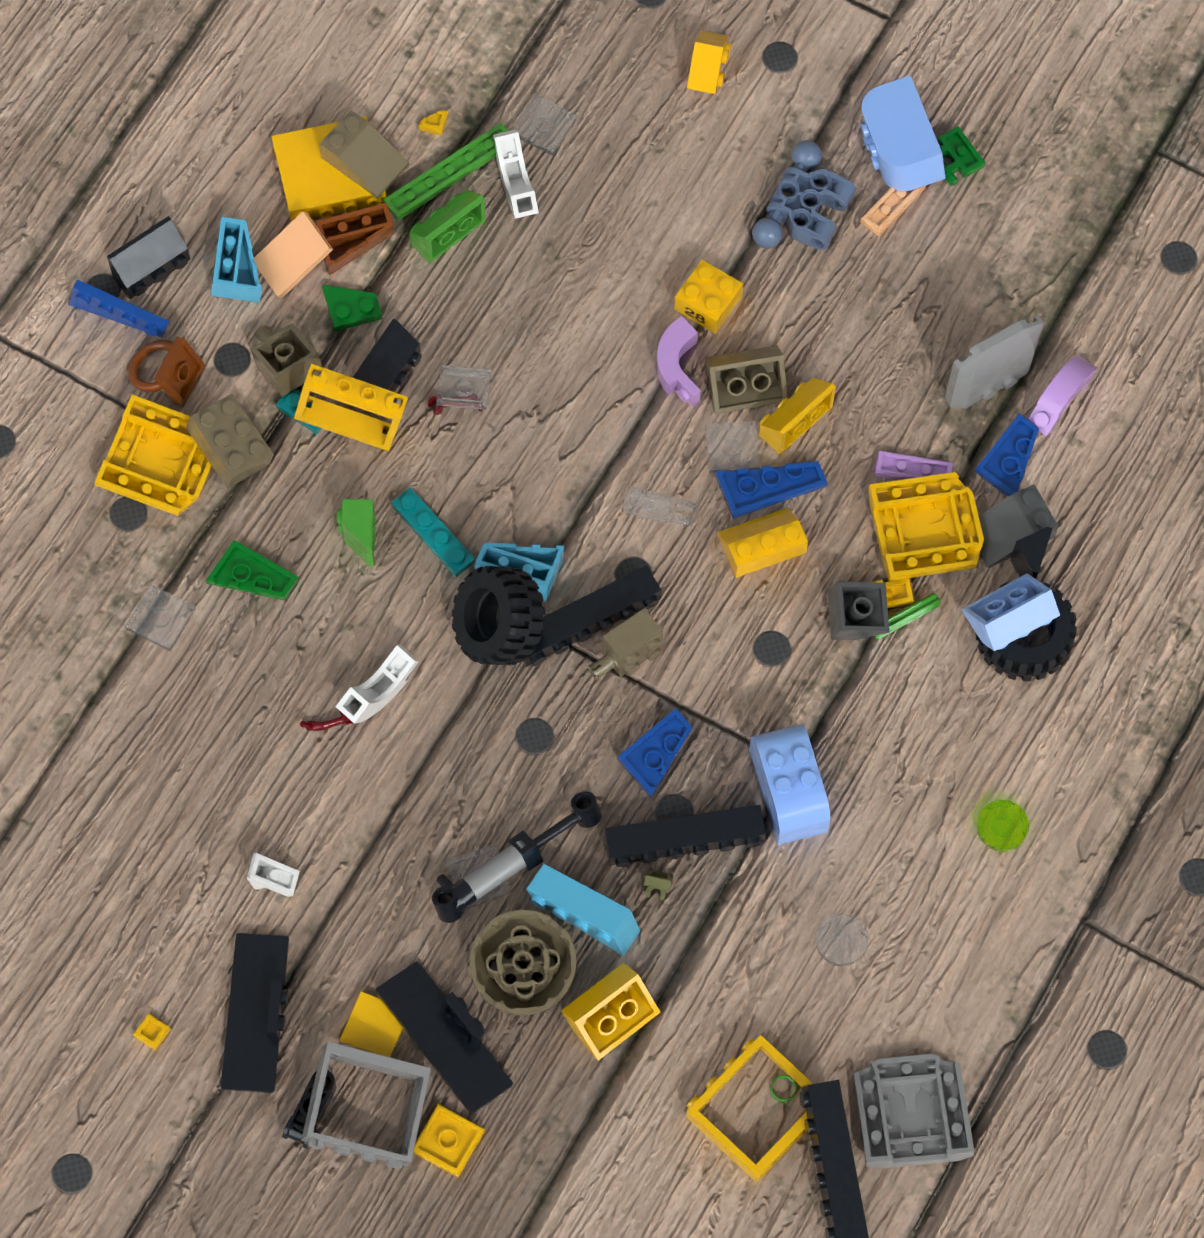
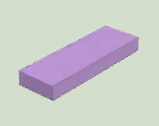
[874,450,953,480]

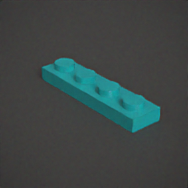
[391,487,475,577]

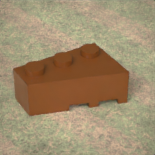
[315,203,394,276]

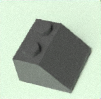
[827,582,890,640]

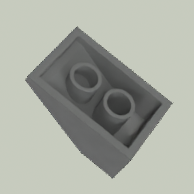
[978,484,1059,568]

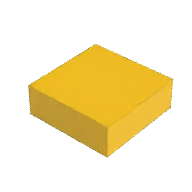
[133,1013,171,1051]

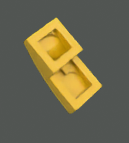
[874,578,915,608]

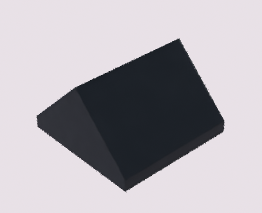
[1010,527,1053,579]

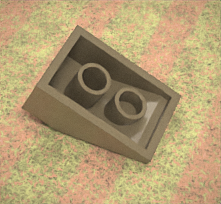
[320,110,409,199]

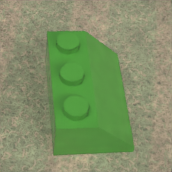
[409,190,486,263]

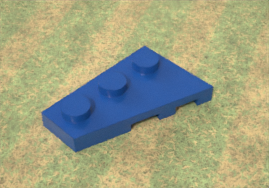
[974,413,1039,497]
[617,708,693,798]

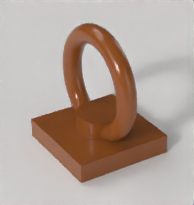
[128,337,205,407]

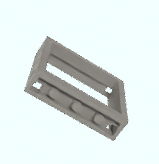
[301,1042,431,1169]

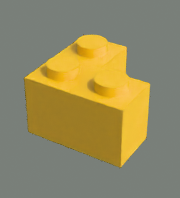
[687,30,732,94]

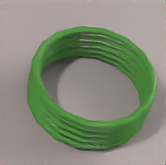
[770,1075,797,1102]

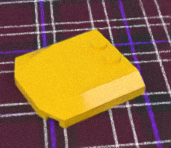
[95,394,212,516]
[868,472,984,581]

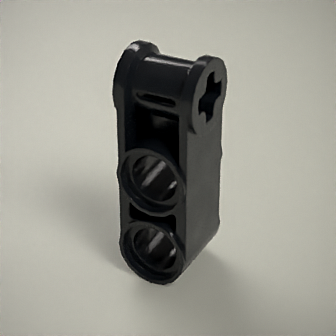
[282,1070,337,1149]

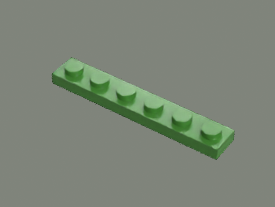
[383,122,508,221]

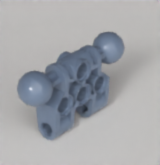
[752,140,856,250]

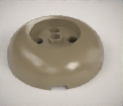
[470,910,576,1015]

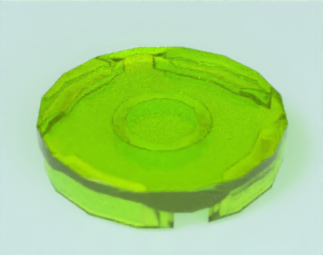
[976,800,1029,852]

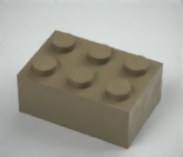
[186,393,274,489]

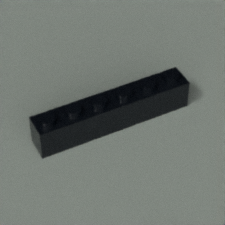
[523,565,662,667]
[605,805,766,867]
[800,1080,869,1238]

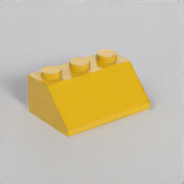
[759,378,836,455]
[717,508,808,578]
[561,963,661,1061]

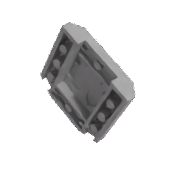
[944,315,1044,409]
[853,1054,974,1169]

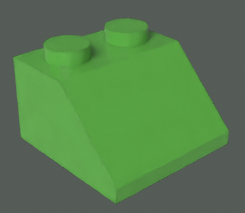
[337,499,376,566]

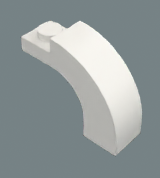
[493,129,539,219]
[336,645,419,723]

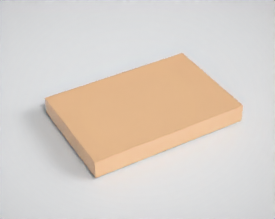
[254,212,333,298]

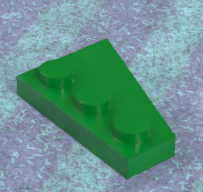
[206,540,299,601]

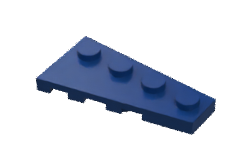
[69,279,169,338]
[715,461,827,519]

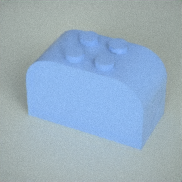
[861,75,945,191]
[749,724,830,845]

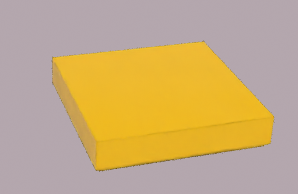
[340,991,403,1058]
[413,1104,485,1178]

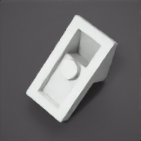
[247,853,300,897]

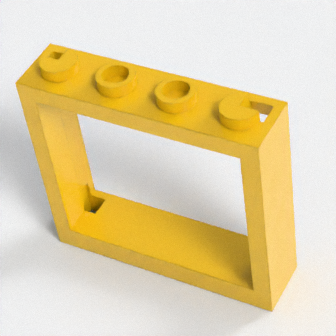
[294,363,408,451]
[686,1035,813,1183]

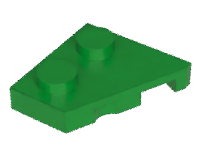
[322,285,383,331]

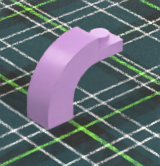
[657,316,701,407]
[1028,355,1098,436]

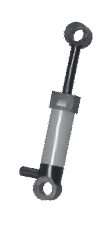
[432,791,602,923]

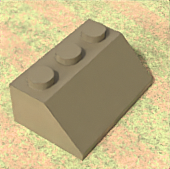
[705,345,788,414]

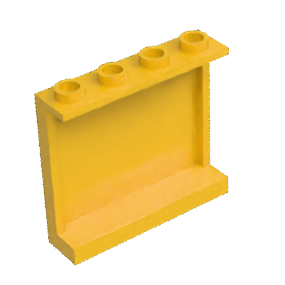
[271,116,386,222]

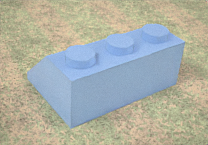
[962,574,1060,651]

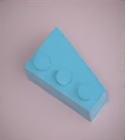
[211,217,262,303]
[475,543,564,602]

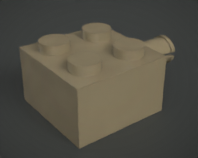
[250,323,322,397]
[587,608,663,680]

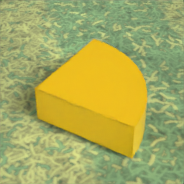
[419,110,449,136]

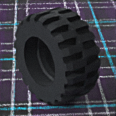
[451,566,545,665]
[976,582,1077,681]

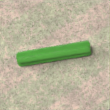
[875,593,941,639]

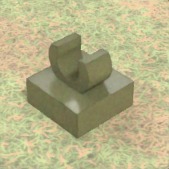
[644,869,674,901]

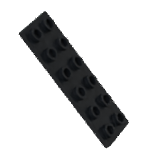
[221,933,289,1093]
[375,961,513,1114]

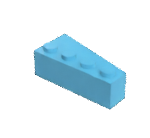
[527,864,640,956]

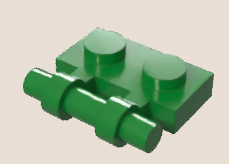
[937,126,985,186]

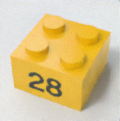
[674,260,743,334]

